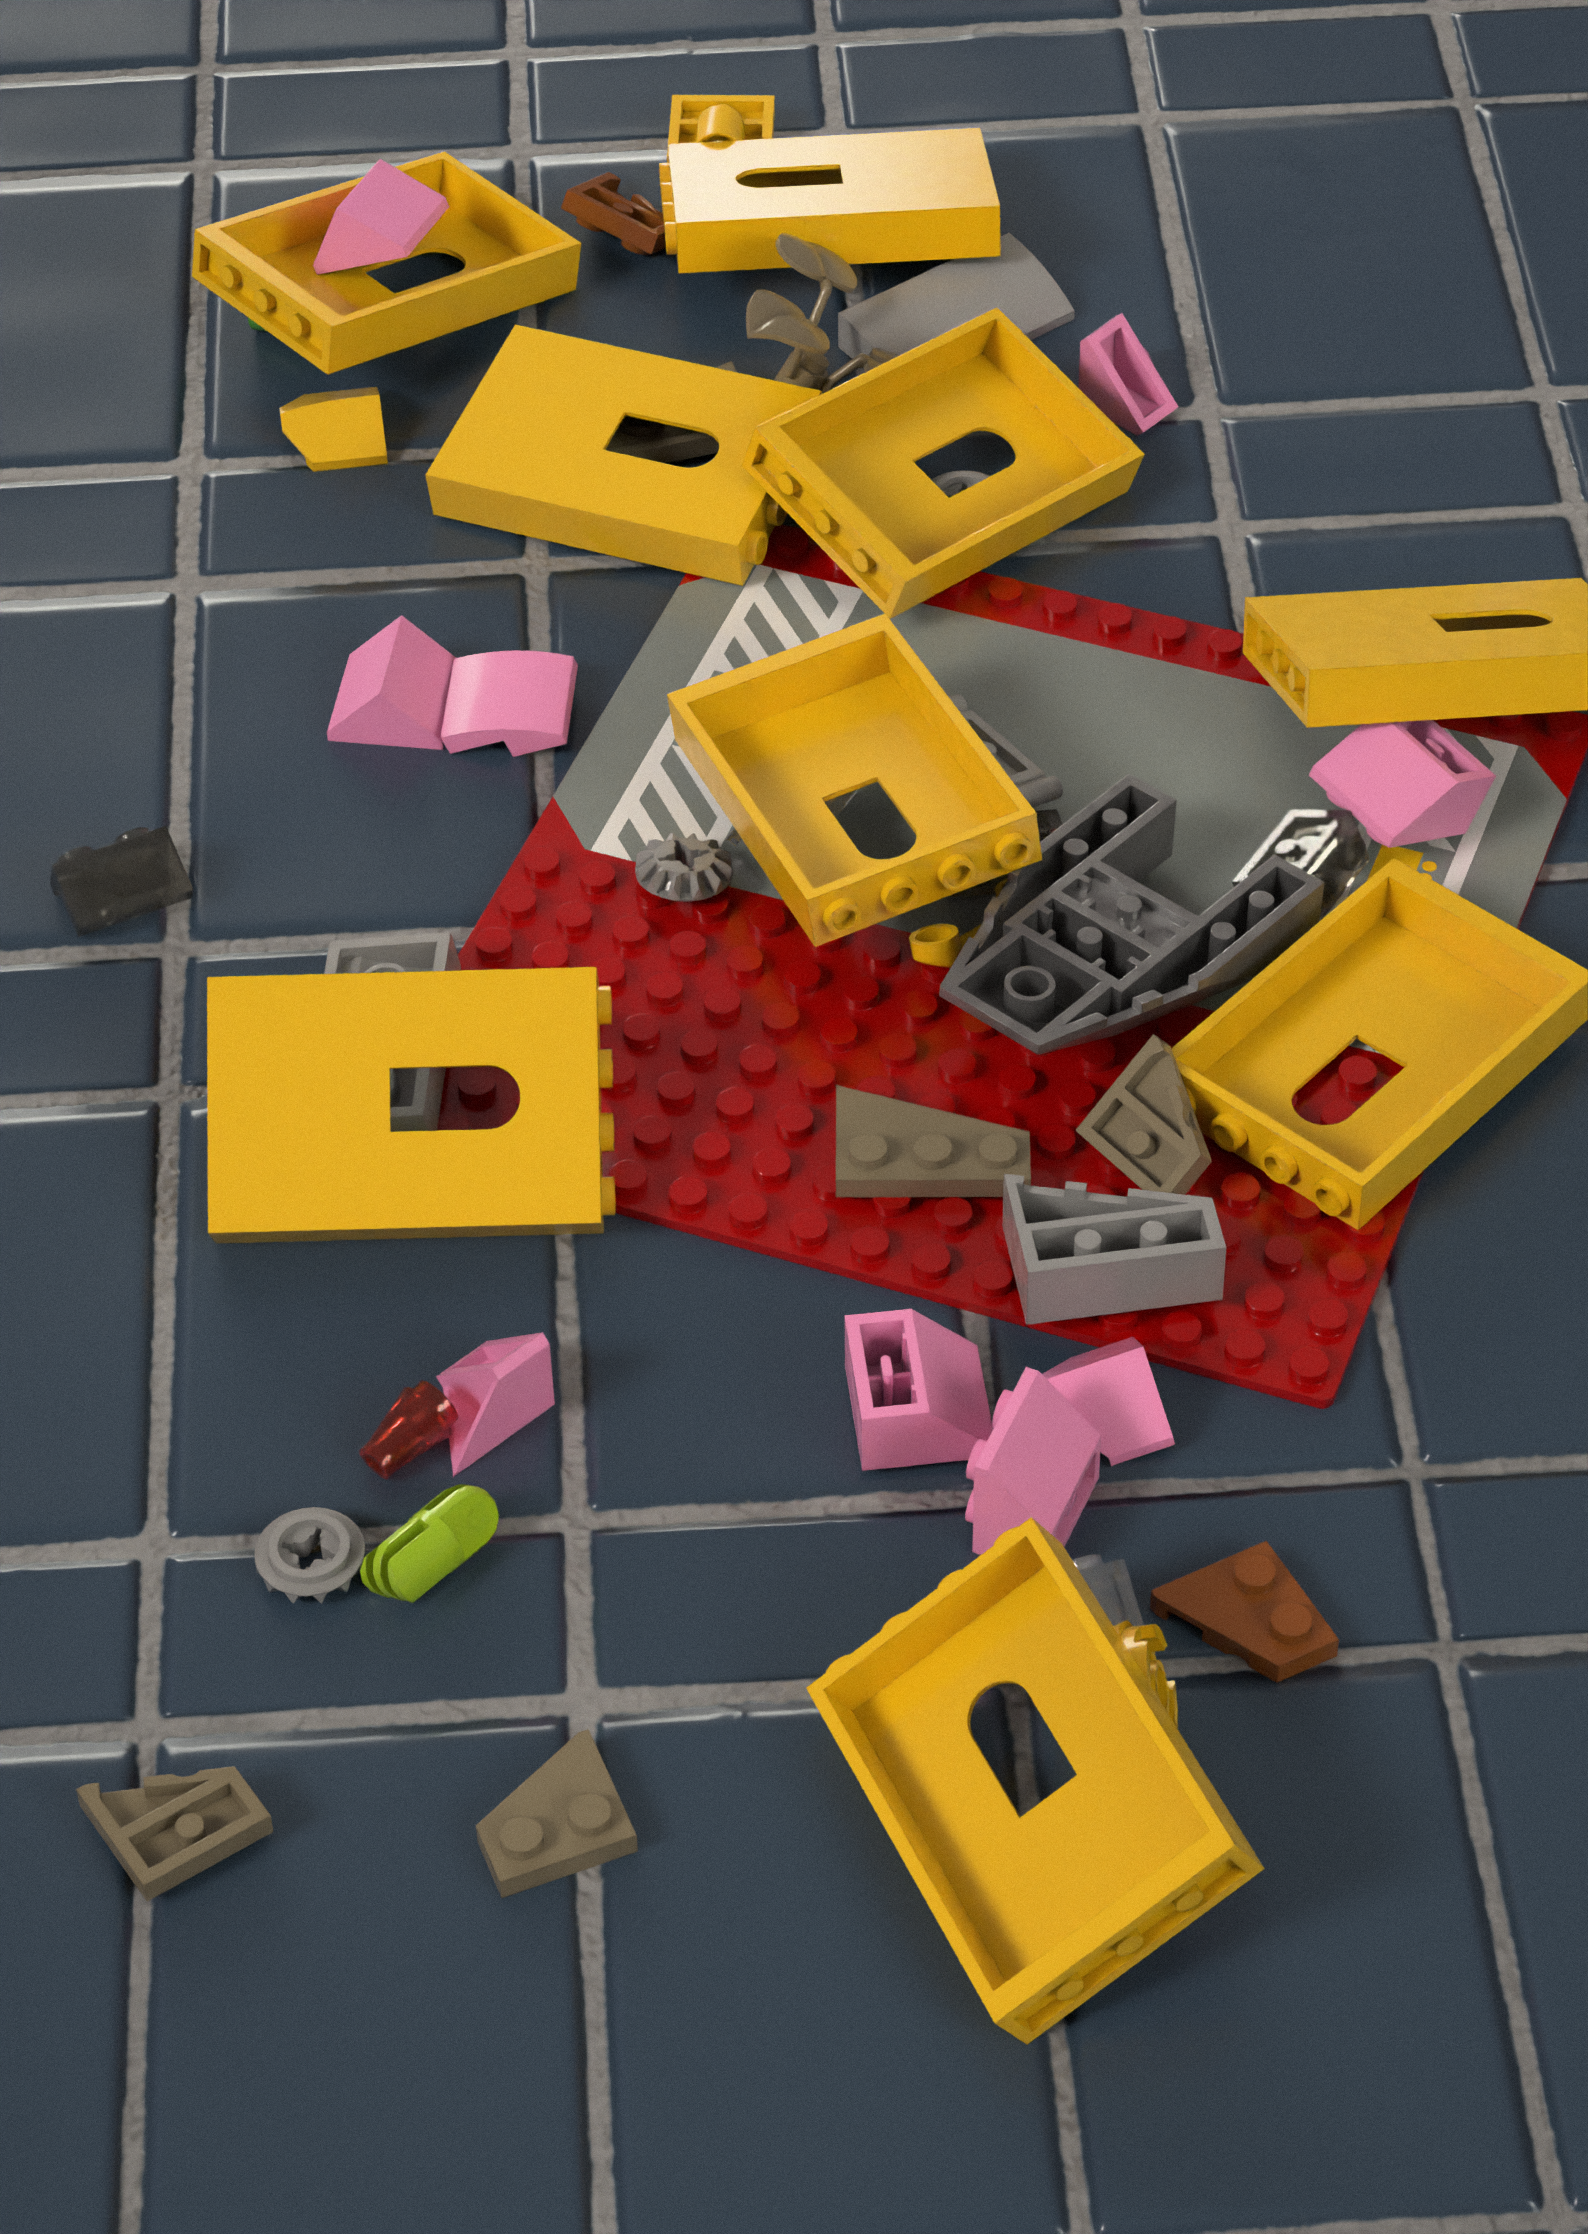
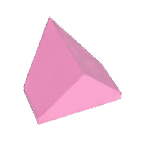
[1079,313,1178,436]
[436,1332,555,1477]
[1042,1337,1175,1466]

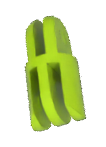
[360,1484,499,1603]

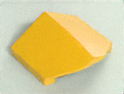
[279,387,388,472]

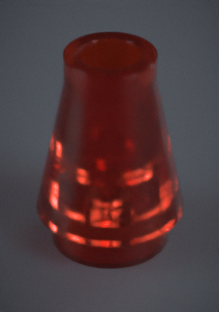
[359,1380,459,1479]

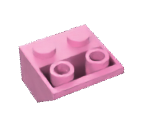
[1309,720,1496,848]
[844,1309,993,1471]
[965,1367,1101,1555]

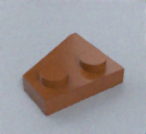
[561,172,666,255]
[1150,1541,1339,1683]

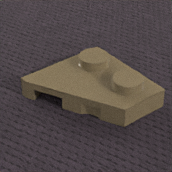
[1075,1034,1212,1195]
[476,1729,638,1898]
[76,1766,273,1902]

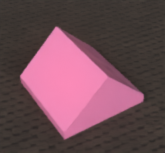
[313,159,449,275]
[327,615,456,750]

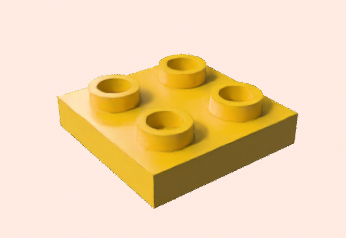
[667,95,775,163]

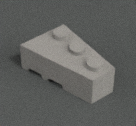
[1002,1174,1226,1325]

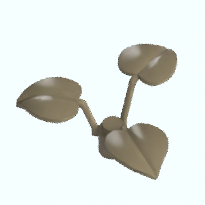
[746,233,899,392]

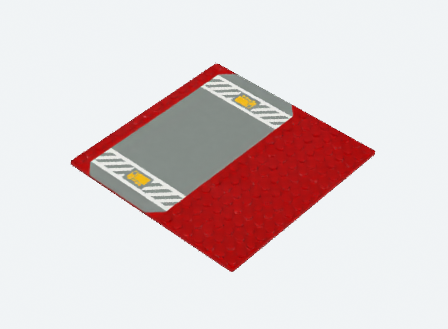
[437,525,1588,1409]

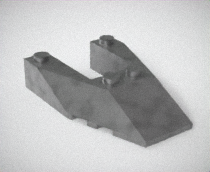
[939,774,1324,1055]

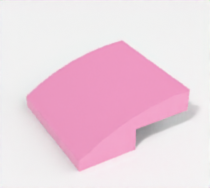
[440,650,578,757]

